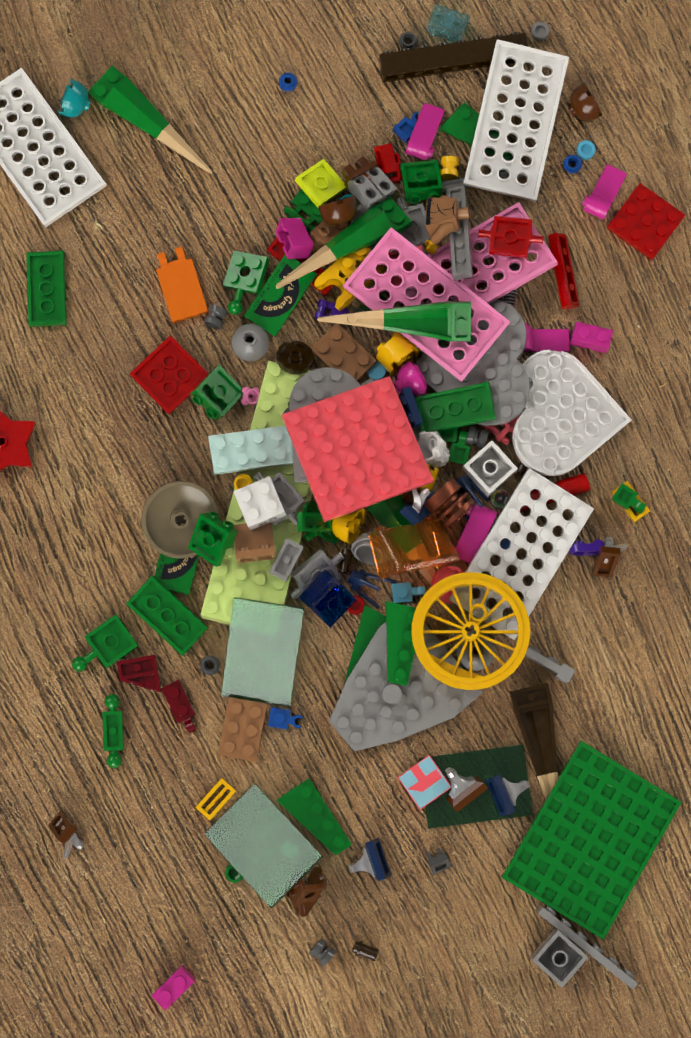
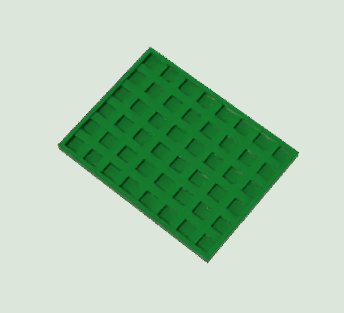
[501,741,682,940]

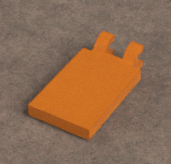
[156,246,209,323]

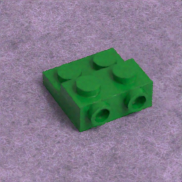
[401,159,443,204]
[190,365,243,420]
[188,511,238,567]

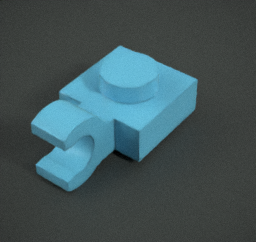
[392,582,425,603]

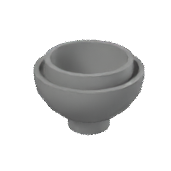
[231,324,269,362]
[351,529,390,565]
[456,632,495,671]

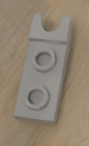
[525,646,575,684]

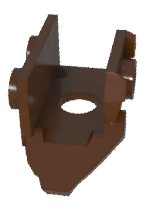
[285,867,327,917]

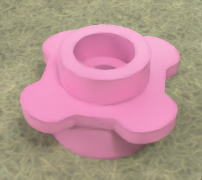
[241,387,260,406]

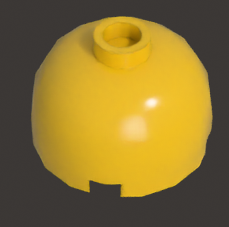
[332,508,366,544]

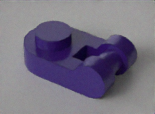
[314,299,349,325]
[569,539,604,556]

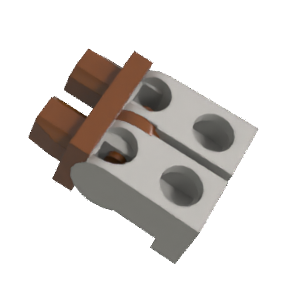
[342,156,397,213]

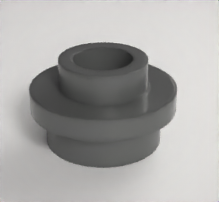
[399,32,418,50]
[200,656,220,675]

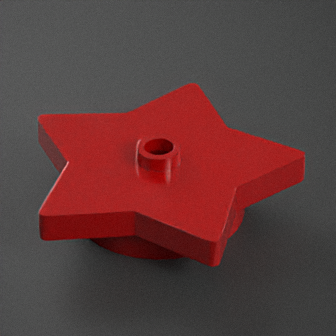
[0,411,36,471]

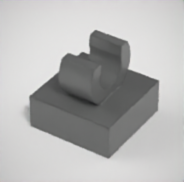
[427,848,451,875]

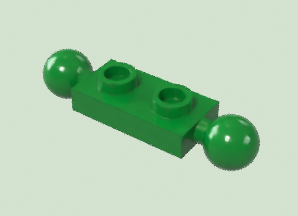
[102,694,124,768]

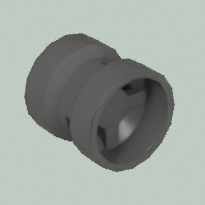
[203,304,227,330]
[465,426,489,449]
[309,938,336,967]

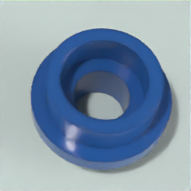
[279,73,297,92]
[563,155,582,174]

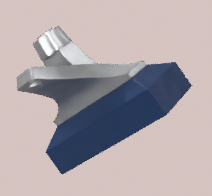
[400,487,431,526]
[485,775,530,816]
[349,838,391,881]

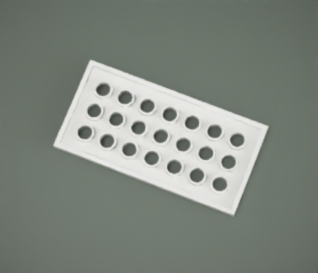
[463,39,569,202]
[0,68,107,228]
[448,468,594,640]

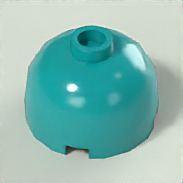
[58,78,91,118]

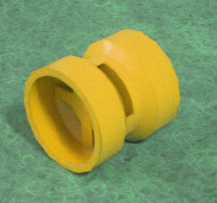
[440,156,459,180]

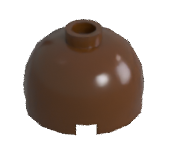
[568,82,603,122]
[318,196,357,228]

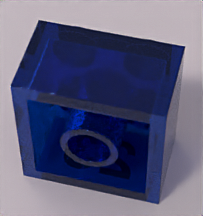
[298,569,357,628]

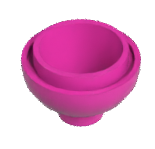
[393,361,428,397]

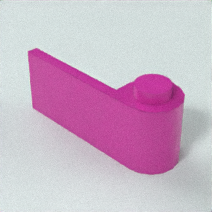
[405,103,445,161]
[582,164,627,220]
[523,323,570,352]
[452,503,497,564]

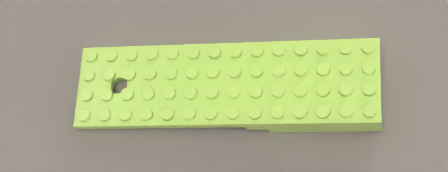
[200,360,313,637]

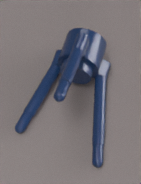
[456,475,490,522]
[347,569,397,608]

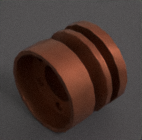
[423,477,475,529]

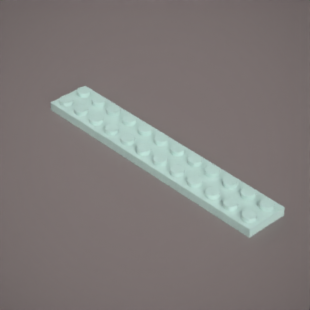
[208,426,420,475]

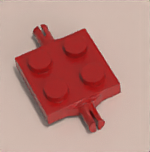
[478,216,544,258]

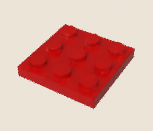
[607,183,685,260]
[129,335,209,415]

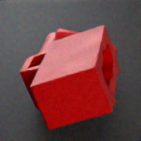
[373,143,402,184]

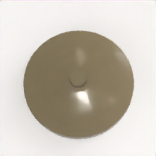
[141,481,219,558]

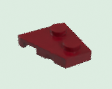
[116,655,162,692]

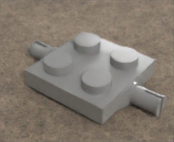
[396,197,431,255]
[254,472,305,527]
[289,549,344,602]

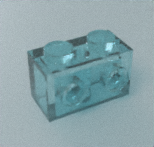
[427,4,470,43]

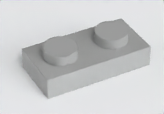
[269,538,304,582]

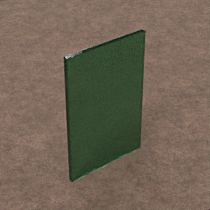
[221,597,304,706]
[419,745,533,829]
[205,784,323,909]

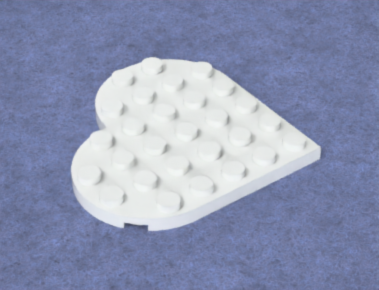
[512,350,632,476]

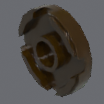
[276,341,314,374]

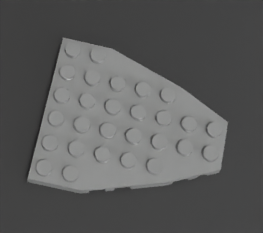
[329,603,483,751]

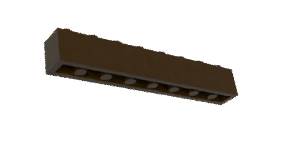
[379,32,528,83]

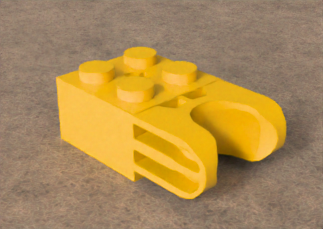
[314,247,387,311]

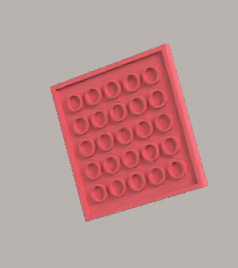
[282,376,434,522]

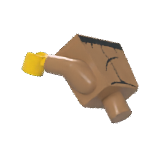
[425,195,470,254]

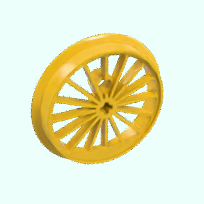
[412,572,530,690]

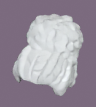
[417,431,450,468]

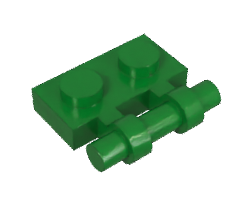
[283,189,323,233]

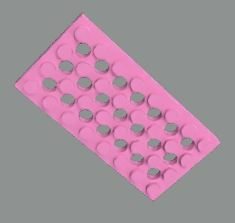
[406,202,558,314]
[343,228,510,382]

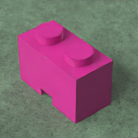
[275,218,313,259]
[569,321,613,353]
[152,964,196,1010]

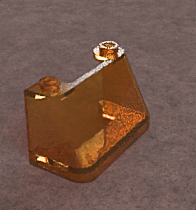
[368,517,460,580]

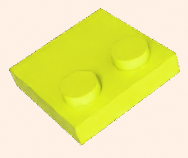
[295,159,346,209]

